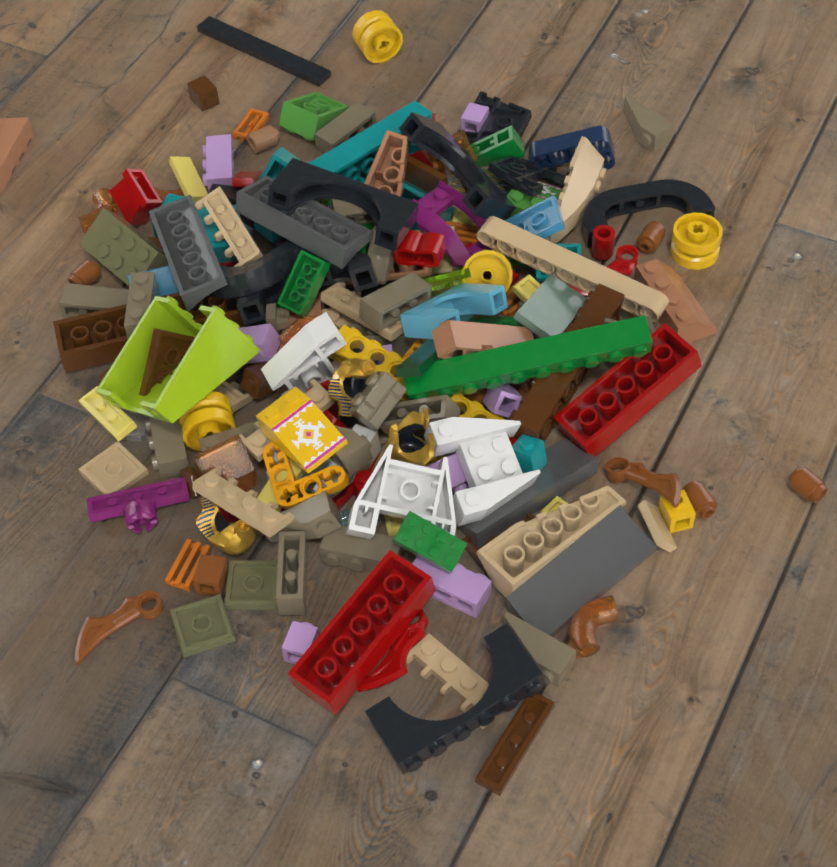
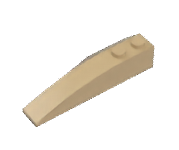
[546,136,607,244]
[477,486,626,597]

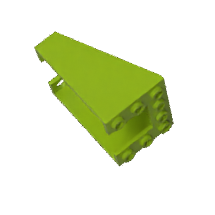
[95,296,260,423]

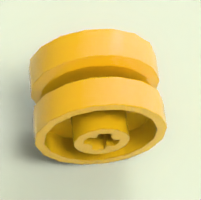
[352,10,403,63]
[670,212,723,270]
[462,250,513,293]
[179,391,236,451]

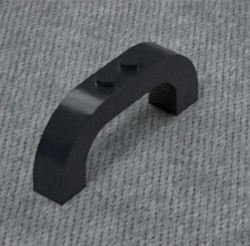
[583,179,715,248]
[210,240,317,298]
[236,252,379,326]

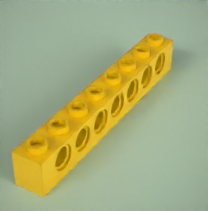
[328,324,505,420]

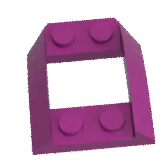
[412,180,496,268]

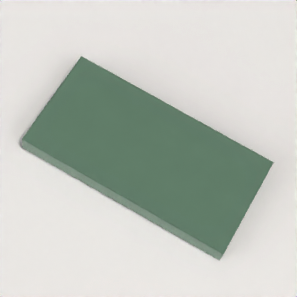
[513,274,586,338]

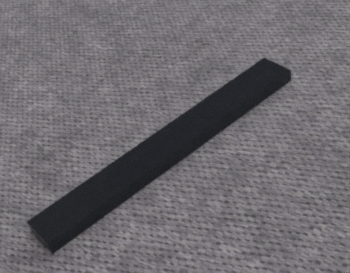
[197,16,331,87]

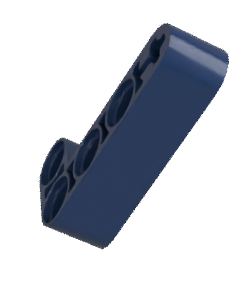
[529,126,615,169]

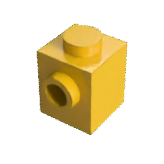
[658,489,696,534]

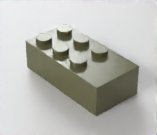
[80,208,169,286]

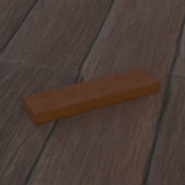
[475,694,555,796]

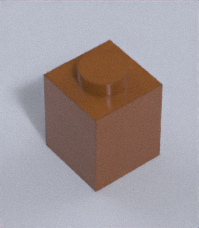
[193,554,229,597]

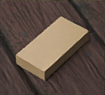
[638,500,677,553]

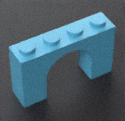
[400,283,508,340]

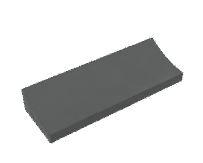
[236,176,374,269]
[149,194,228,312]
[456,437,597,548]
[506,505,657,637]

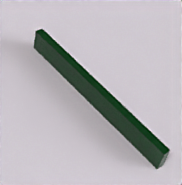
[396,314,483,378]

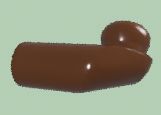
[179,466,202,499]

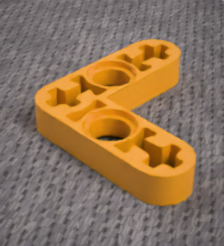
[263,442,349,510]

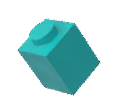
[512,434,547,474]

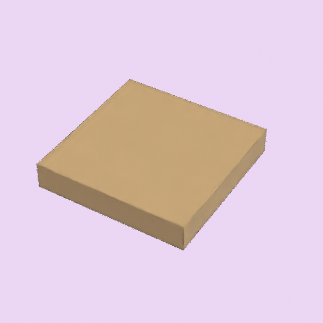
[79,441,149,495]

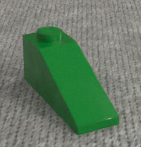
[463,125,525,166]

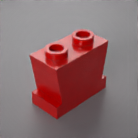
[109,169,163,225]

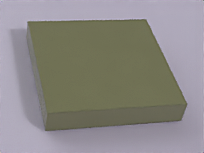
[224,560,278,610]
[170,594,235,658]

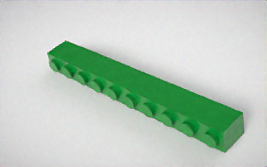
[404,315,652,400]

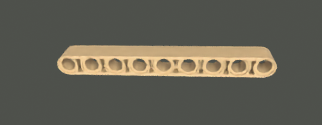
[476,216,669,322]

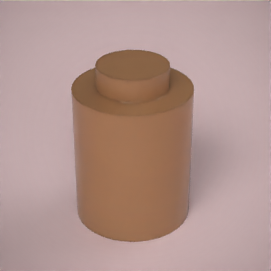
[246,125,280,154]

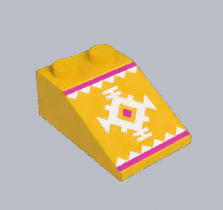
[256,387,348,474]

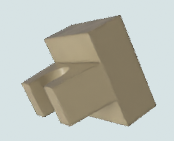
[265,303,290,336]

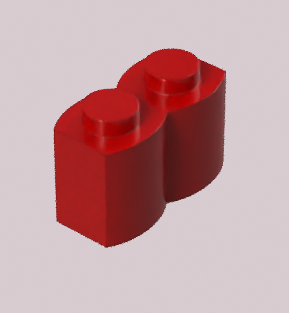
[393,230,446,268]

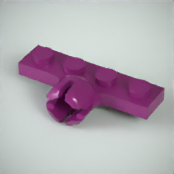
[86,477,190,534]

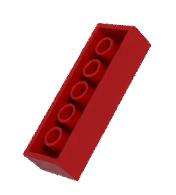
[554,323,702,457]
[287,550,436,716]

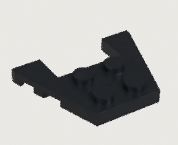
[454,91,532,148]
[488,155,570,197]

